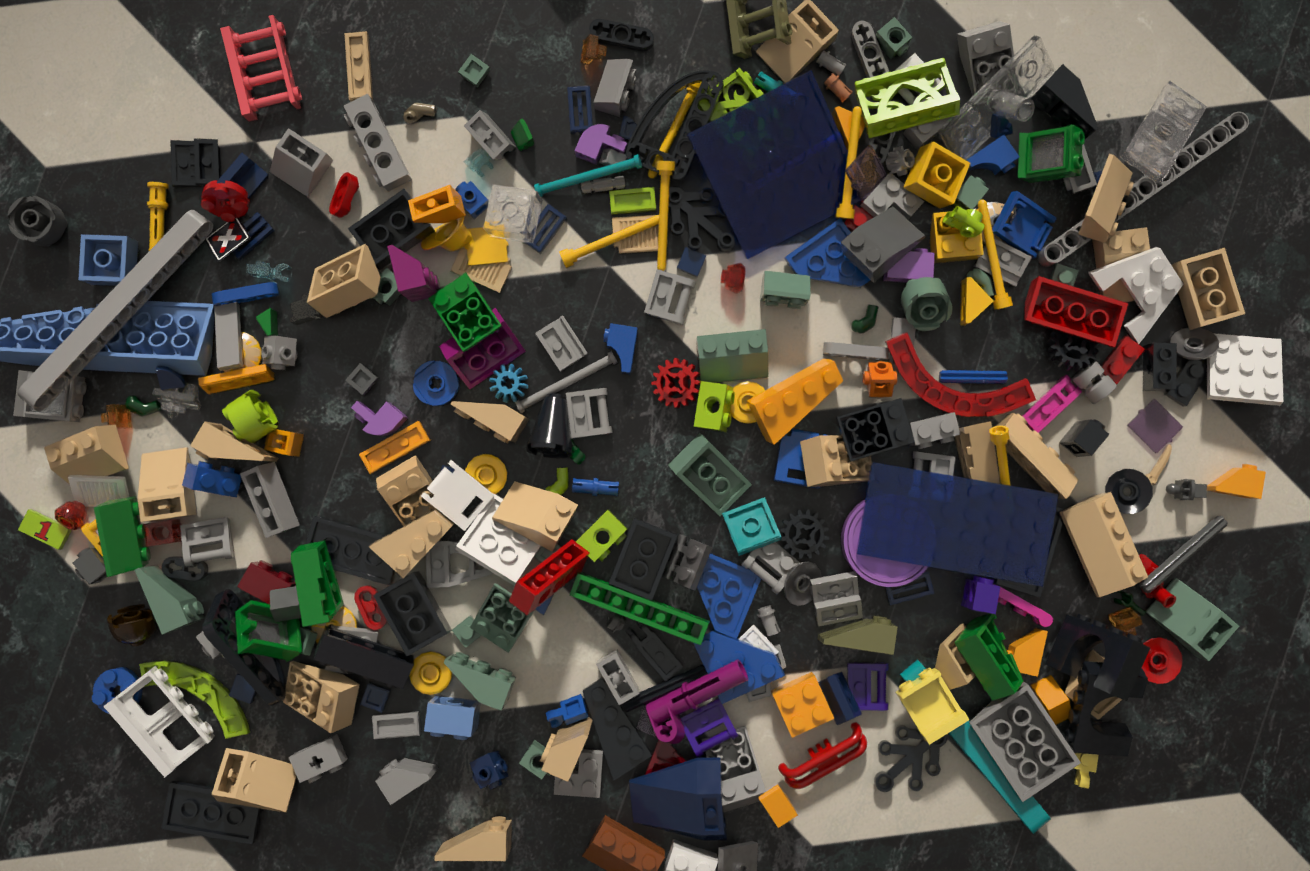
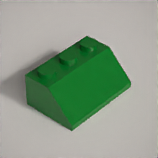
[94,496,151,577]

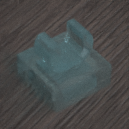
[463,147,493,177]

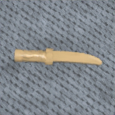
[1145,444,1172,485]

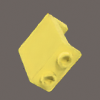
[895,668,969,745]

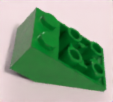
[428,273,502,352]

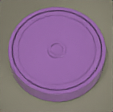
[841,494,936,587]

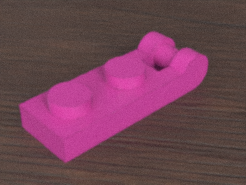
[1022,374,1082,433]
[994,584,1053,627]

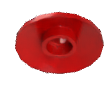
[1142,638,1183,684]

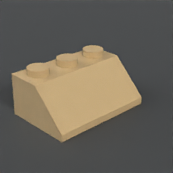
[1078,154,1134,243]
[307,244,381,318]
[44,425,129,484]

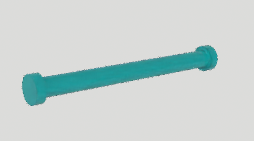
[534,154,642,198]

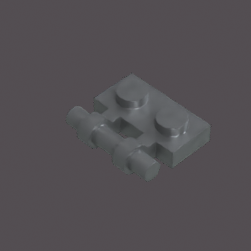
[663,534,712,590]

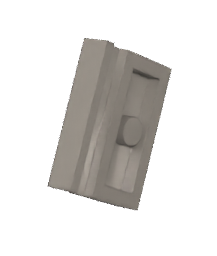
[974,238,1032,287]
[535,315,588,372]

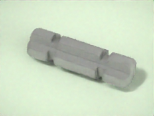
[581,176,625,193]

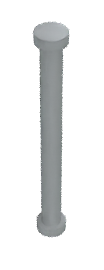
[515,351,618,413]

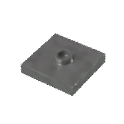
[718,841,758,871]

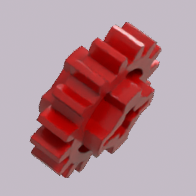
[651,358,701,408]

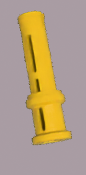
[147,182,169,251]

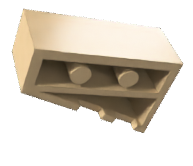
[954,421,1001,496]

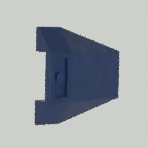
[629,757,727,841]

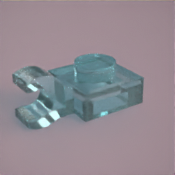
[246,261,291,282]

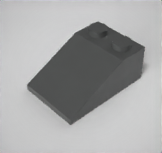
[841,206,925,283]

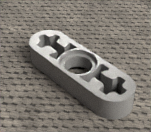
[851,21,889,78]
[823,342,889,361]

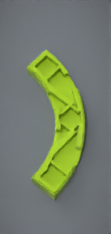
[139,661,250,739]

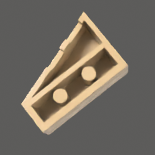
[369,509,455,578]

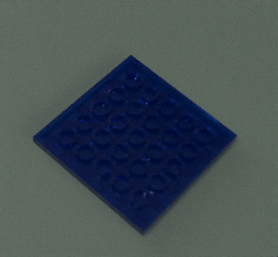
[687,70,868,259]

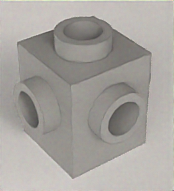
[261,336,297,370]

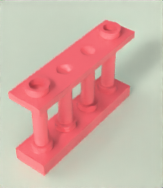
[220,15,302,122]

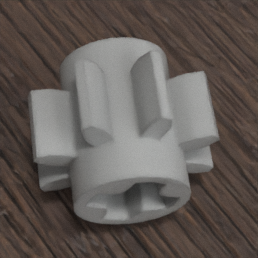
[886,146,915,176]

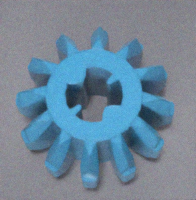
[489,364,528,403]

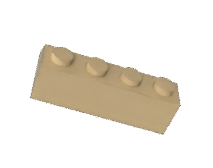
[996,413,1078,499]
[1059,492,1148,597]
[540,717,593,782]

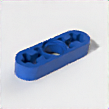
[211,282,279,306]

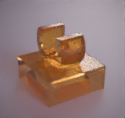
[580,34,607,64]
[101,404,132,429]
[1108,607,1143,636]

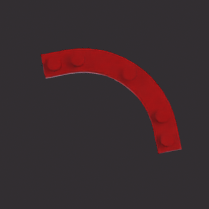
[885,332,1036,417]

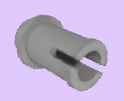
[816,50,846,76]
[757,605,781,636]

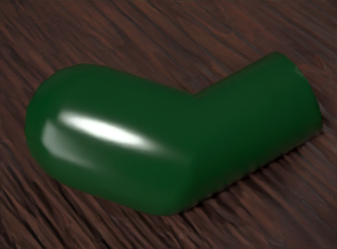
[851,305,879,334]
[125,395,161,417]

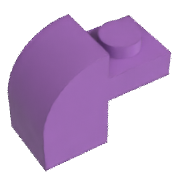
[575,124,627,165]
[351,401,408,436]

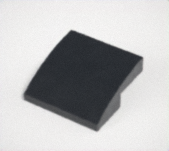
[170,138,219,187]

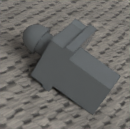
[1166,479,1207,500]

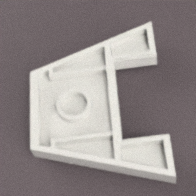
[1088,247,1184,344]

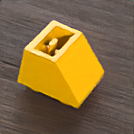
[930,209,984,263]

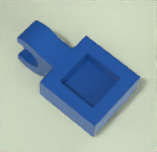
[546,694,588,728]

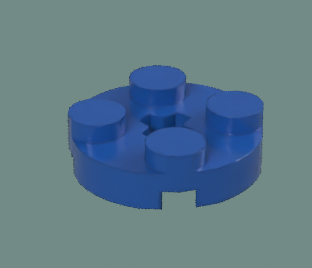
[413,361,460,406]
[92,667,142,714]

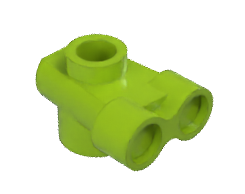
[943,206,985,238]

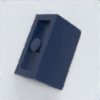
[217,153,269,200]
[818,672,862,725]

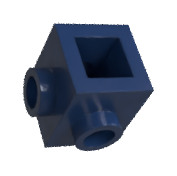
[469,751,509,790]

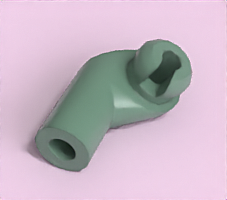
[967,268,995,297]

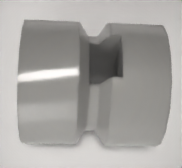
[1072,360,1117,404]

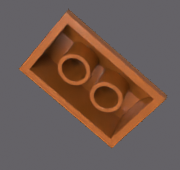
[582,815,665,871]

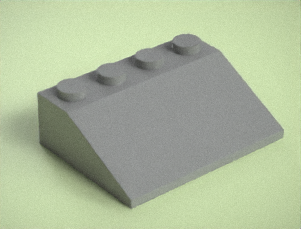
[969,681,1081,802]

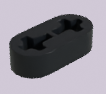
[162,556,208,581]

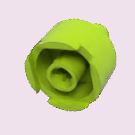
[222,390,278,443]

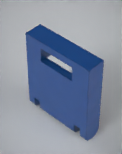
[992,191,1057,259]
[774,428,826,489]

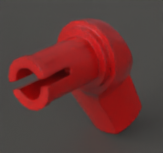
[1139,554,1176,608]

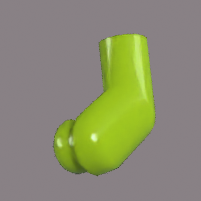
[546,468,569,495]

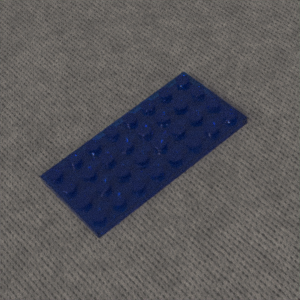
[856,462,1059,586]

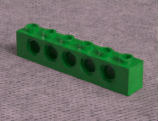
[570,572,710,645]

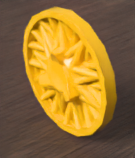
[730,381,765,424]
[465,454,507,494]
[409,651,452,695]

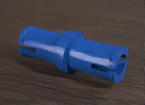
[572,478,619,496]

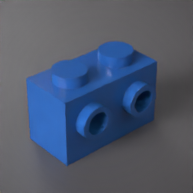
[182,461,241,498]

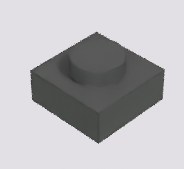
[345,363,379,396]

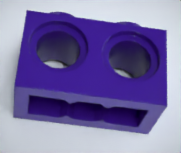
[961,576,1000,614]

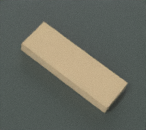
[344,31,373,102]

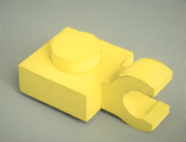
[1074,753,1099,789]

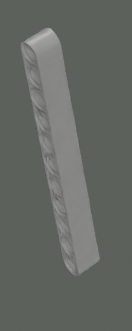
[1037,112,1249,267]
[18,210,213,411]

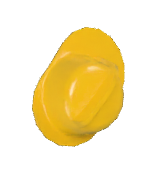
[421,217,472,252]

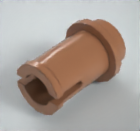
[824,73,853,103]

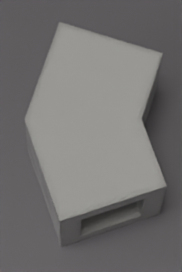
[599,149,628,172]

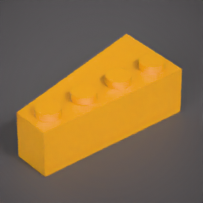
[747,358,843,445]

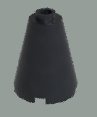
[526,393,573,459]

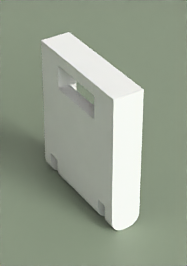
[421,460,494,531]

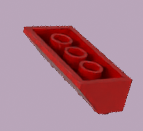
[1025,276,1128,348]

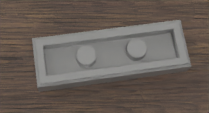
[214,302,243,371]

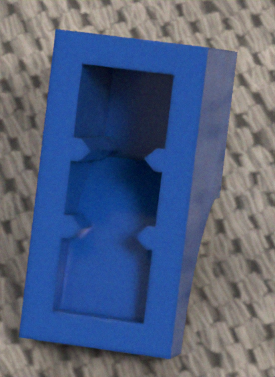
[966,135,1020,175]
[603,323,638,375]

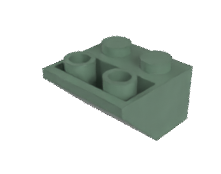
[760,271,811,309]

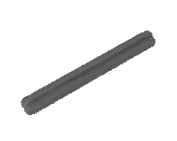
[1139,516,1228,593]

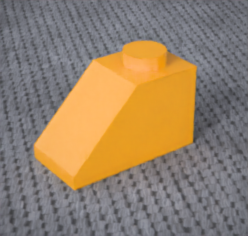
[408,185,466,223]
[1207,464,1266,499]
[1006,628,1048,677]

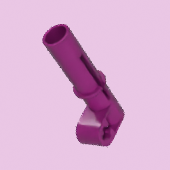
[646,659,748,744]

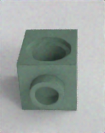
[875,17,912,59]
[953,175,989,210]
[373,267,401,306]
[519,740,551,779]

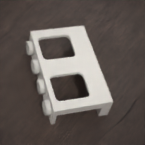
[103,666,215,778]

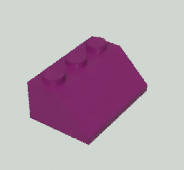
[387,245,440,302]
[439,308,526,389]

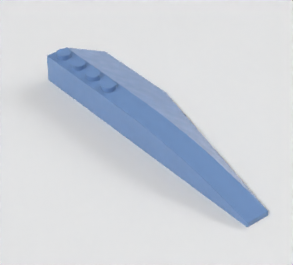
[0,301,215,376]

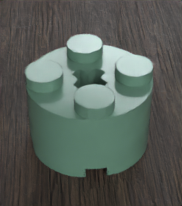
[901,277,952,331]

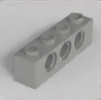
[343,94,412,191]

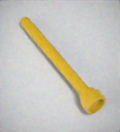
[648,82,702,178]
[836,106,862,219]
[656,161,675,271]
[978,200,1013,309]
[559,215,659,268]
[989,426,1014,526]

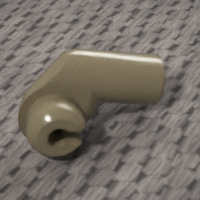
[403,103,436,124]

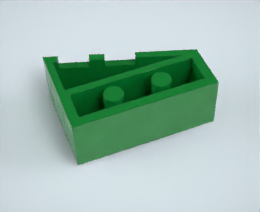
[291,541,344,627]
[954,613,1023,701]

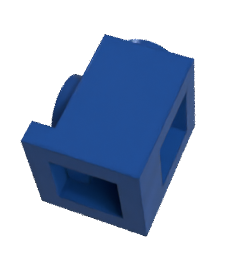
[455,181,491,219]

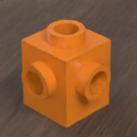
[863,361,897,397]

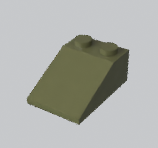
[817,615,898,655]

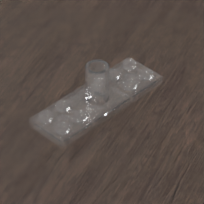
[938,35,1056,160]
[1120,81,1207,184]

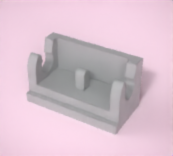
[464,110,516,160]

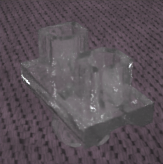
[152,383,201,419]

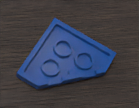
[784,218,870,288]
[697,553,761,639]
[694,630,785,704]

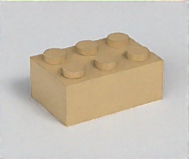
[1172,248,1245,330]

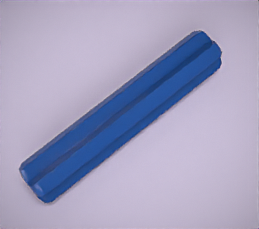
[939,370,1008,384]

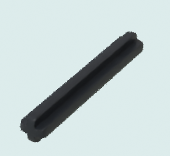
[622,665,708,712]

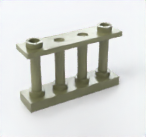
[726,0,792,59]

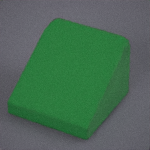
[511,118,535,151]
[256,308,278,336]

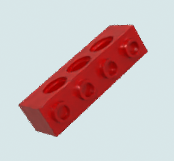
[509,539,590,615]

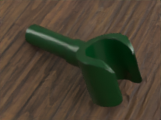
[569,438,585,465]
[1114,591,1146,616]

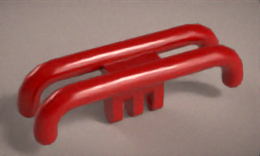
[778,722,868,789]

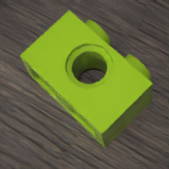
[694,381,735,432]
[576,510,627,562]

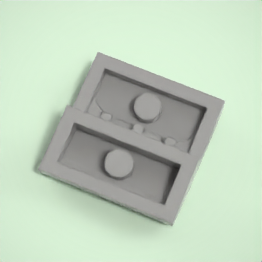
[810,571,863,626]

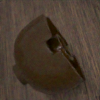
[107,604,158,646]

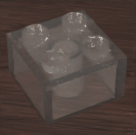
[483,185,543,243]

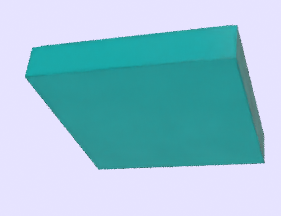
[722,497,782,556]

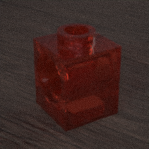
[144,519,182,547]

